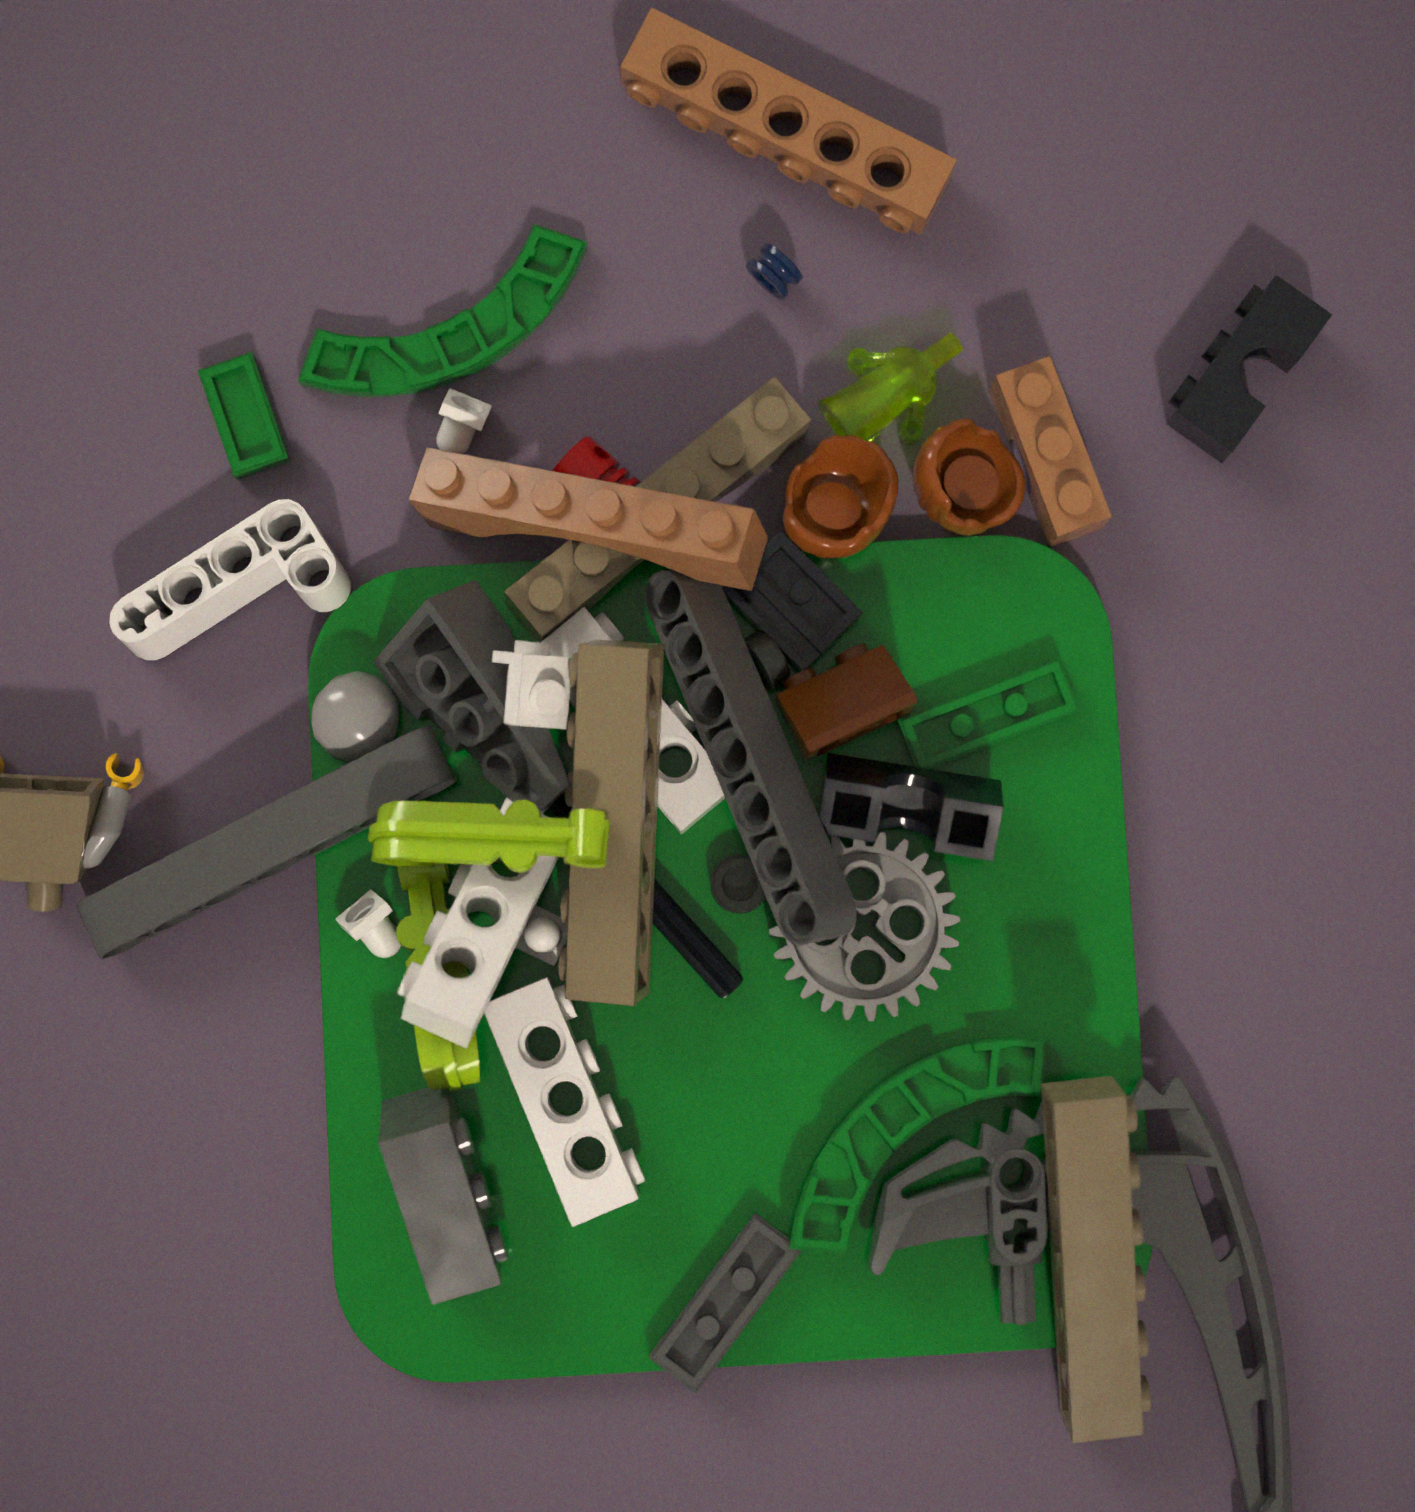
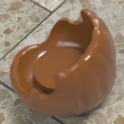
[912,418,1025,536]
[782,435,899,558]

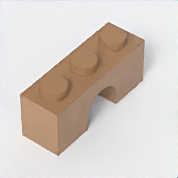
[989,356,1112,548]

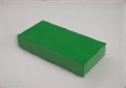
[197,352,291,480]

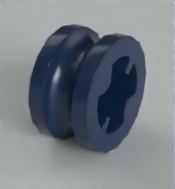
[746,243,803,300]

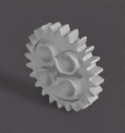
[769,832,960,1021]

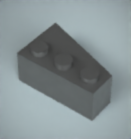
[378,1087,509,1305]

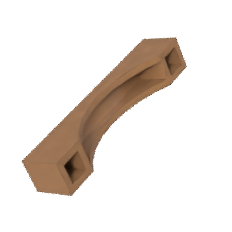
[409,448,768,591]

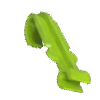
[368,800,610,872]
[396,863,480,1091]

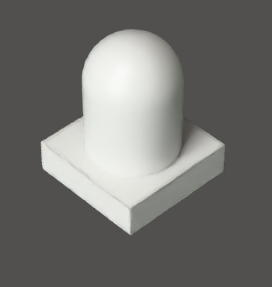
[436,388,492,454]
[335,889,401,958]
[516,906,568,966]

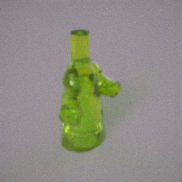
[817,332,963,444]

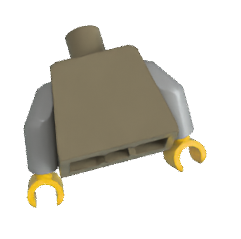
[0,753,144,912]

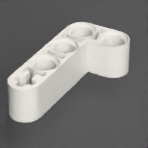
[109,499,351,660]

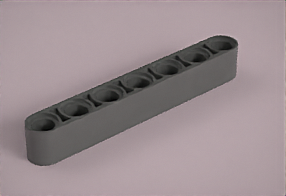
[645,570,857,946]
[76,726,457,959]

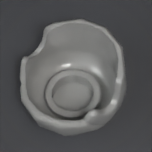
[311,670,399,762]

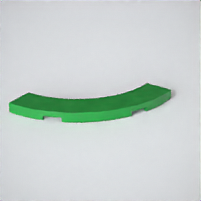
[298,224,588,397]
[789,1037,1048,1256]

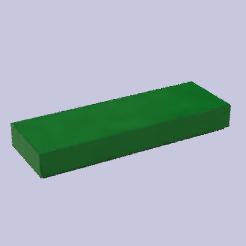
[896,657,1081,769]

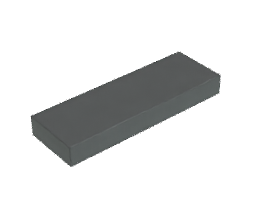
[648,1212,802,1393]

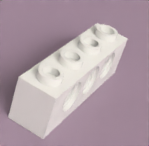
[541,607,725,835]
[397,798,559,1049]
[484,977,646,1227]

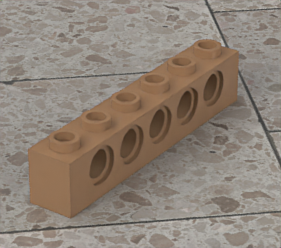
[620,7,957,235]

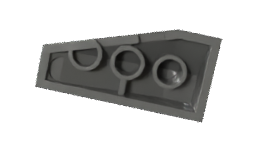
[373,580,571,815]

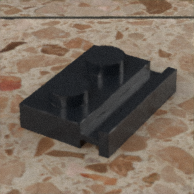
[723,531,863,672]

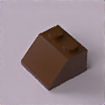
[775,643,918,763]

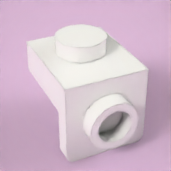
[492,641,571,729]

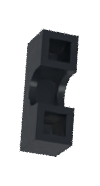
[1166,275,1332,463]
[818,753,1004,861]

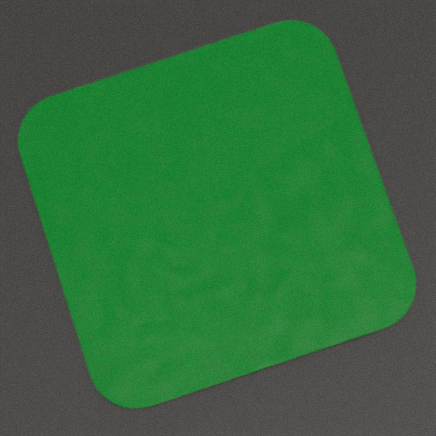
[308,535,1153,1383]

